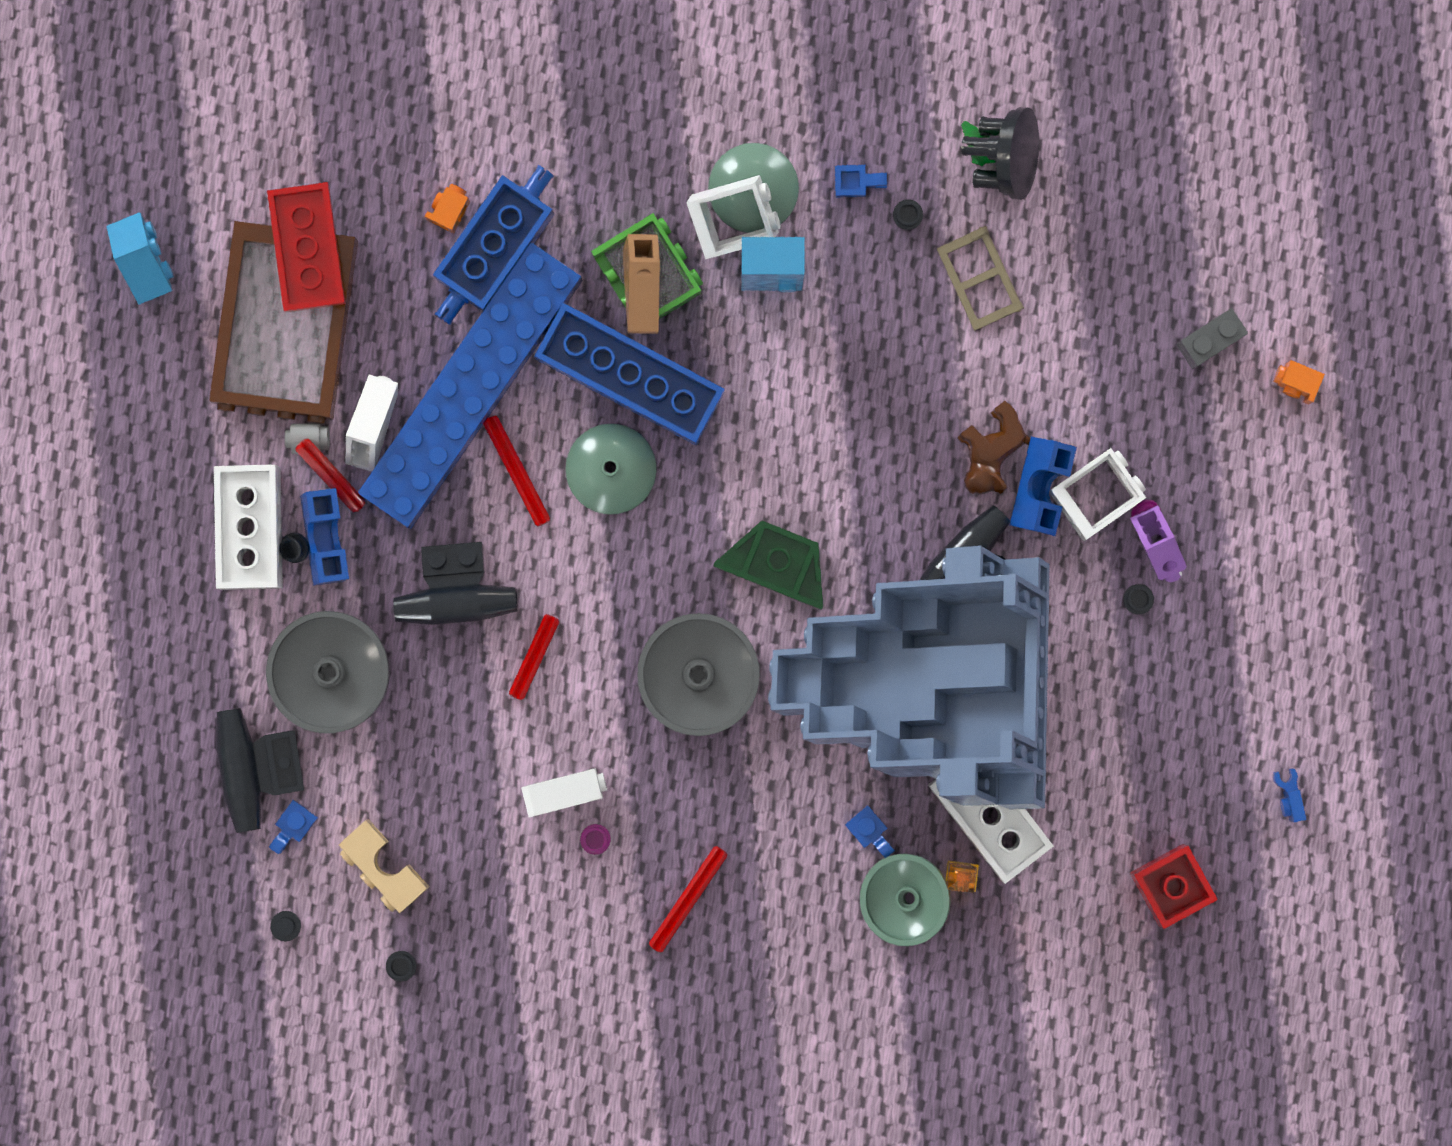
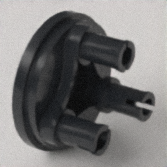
[961,107,1039,200]

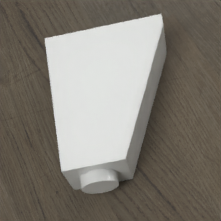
[345,375,398,472]
[521,768,607,817]

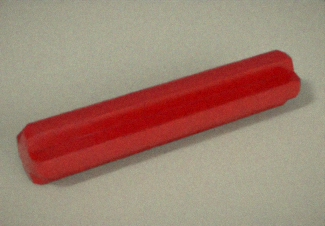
[295,439,366,512]
[509,614,559,700]

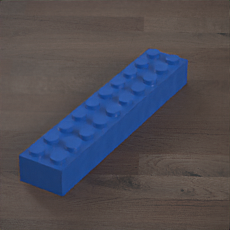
[358,242,583,529]

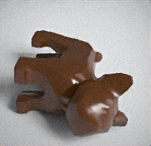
[957,401,1030,495]

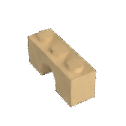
[339,819,429,913]

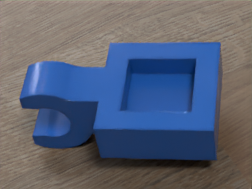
[835,165,887,198]
[1272,768,1306,822]
[269,800,318,854]
[845,805,895,858]

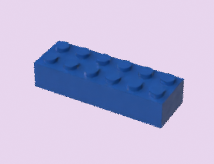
[534,303,725,445]

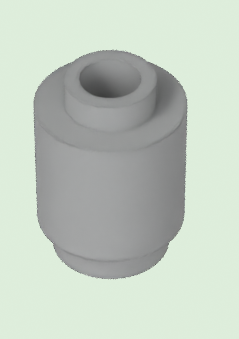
[285,423,330,454]

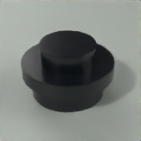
[893,200,923,230]
[279,533,309,563]
[1123,584,1154,614]
[270,911,301,942]
[386,951,417,982]

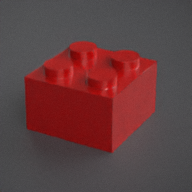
[1130,844,1218,929]

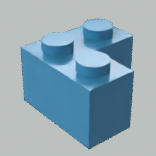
[106,212,174,305]

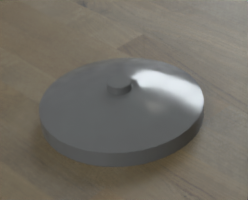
[266,611,390,733]
[637,613,760,736]

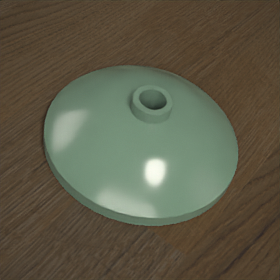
[708,143,799,233]
[566,424,656,514]
[860,854,951,946]

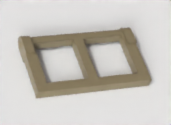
[937,226,1024,331]

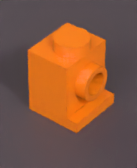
[425,184,470,234]
[1273,360,1325,405]

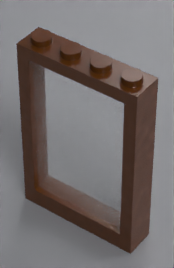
[209,221,358,424]

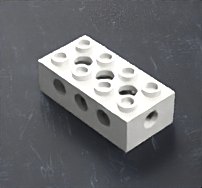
[214,465,283,590]
[928,779,1054,884]

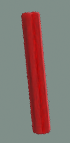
[483,415,550,527]
[649,846,728,953]

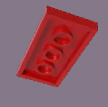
[267,182,346,313]

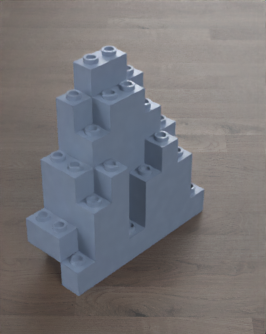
[768,546,1050,810]

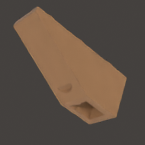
[622,234,660,334]

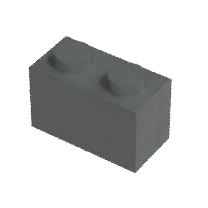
[1176,308,1248,370]

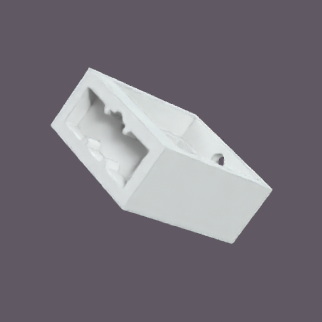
[686,175,781,259]
[1049,448,1146,541]

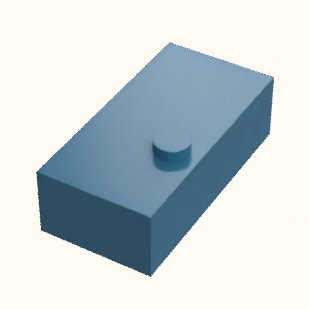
[741,237,805,292]

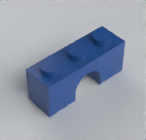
[1010,437,1077,536]
[300,488,349,586]

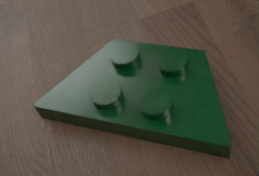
[713,520,823,610]

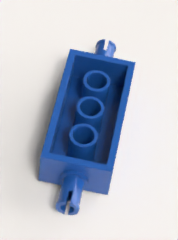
[433,165,555,325]

